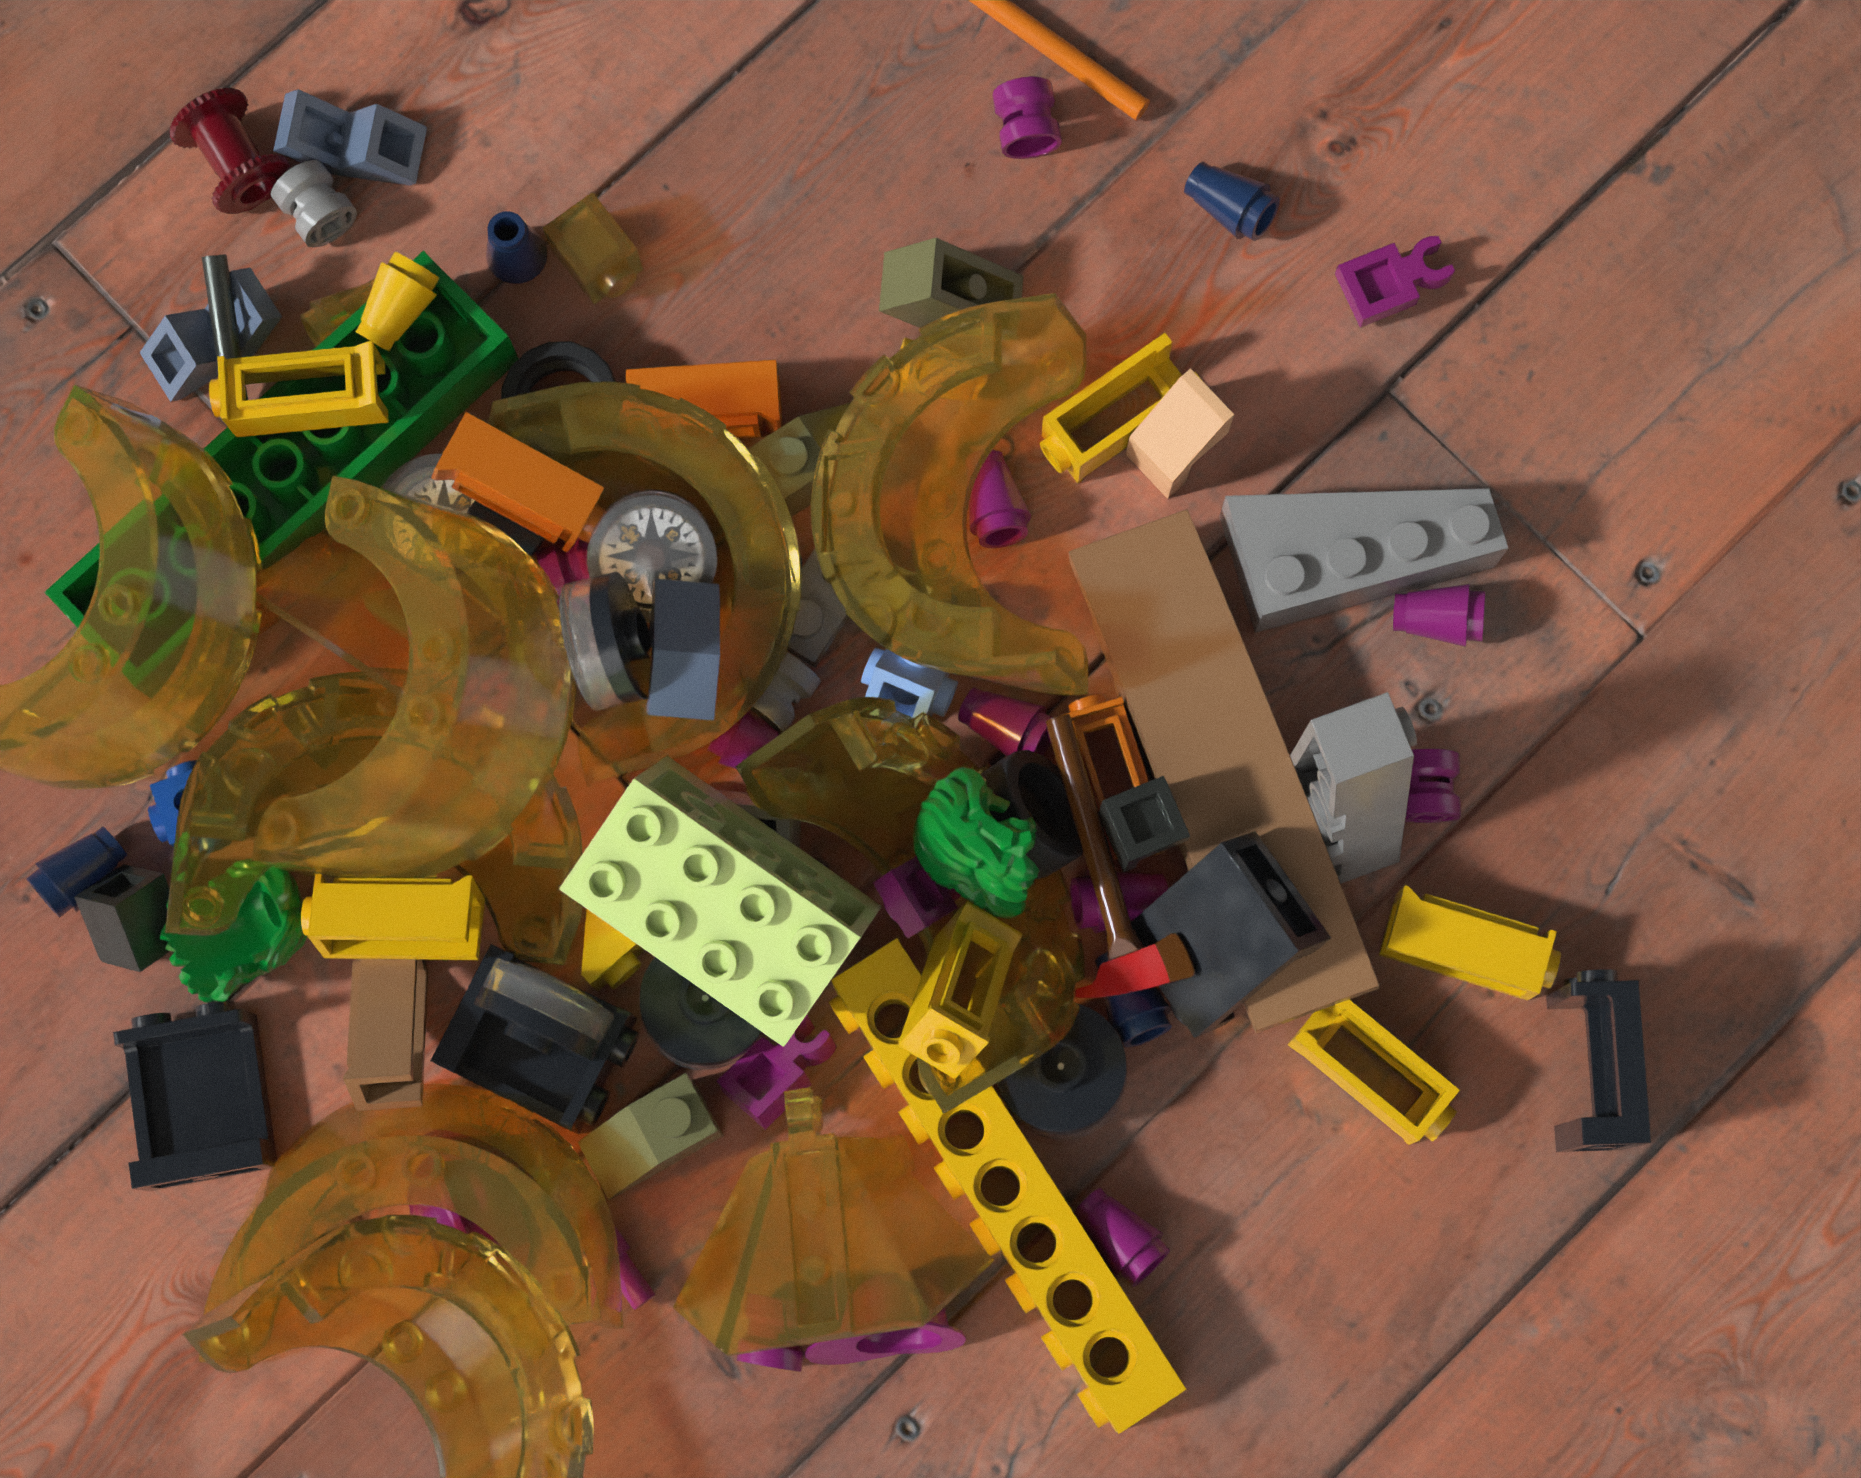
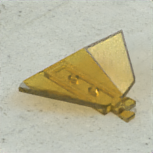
[673,1087,995,1356]

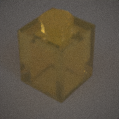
[542,192,643,305]

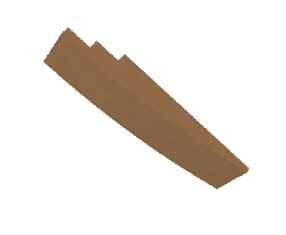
[1069,509,1379,1034]

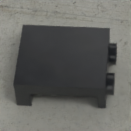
[1131,831,1331,1038]
[430,944,640,1135]
[1546,969,1651,1152]
[113,1001,278,1191]

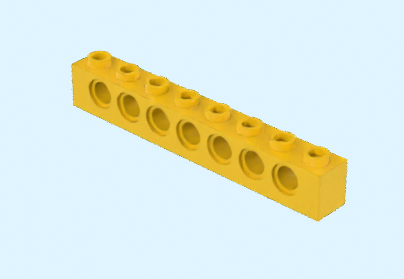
[828,938,1187,1434]

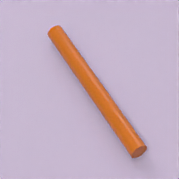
[968,0,1150,121]

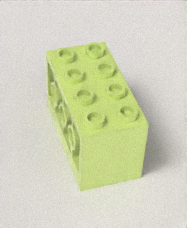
[559,756,882,1047]

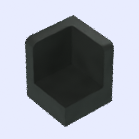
[1099,776,1190,872]
[74,864,172,972]

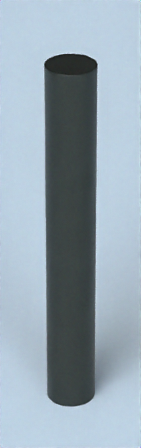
[201,254,248,427]

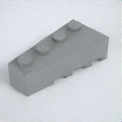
[1219,488,1508,633]
[1290,692,1417,884]

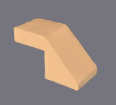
[1126,368,1234,499]

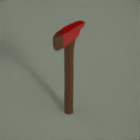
[1045,714,1196,998]

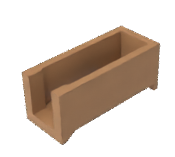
[343,959,428,1111]

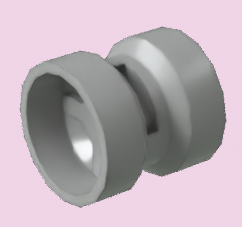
[271,160,357,248]
[733,645,821,733]

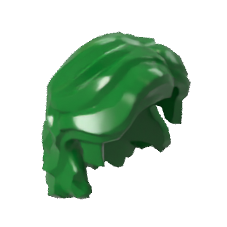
[913,767,1040,919]
[160,859,307,1003]

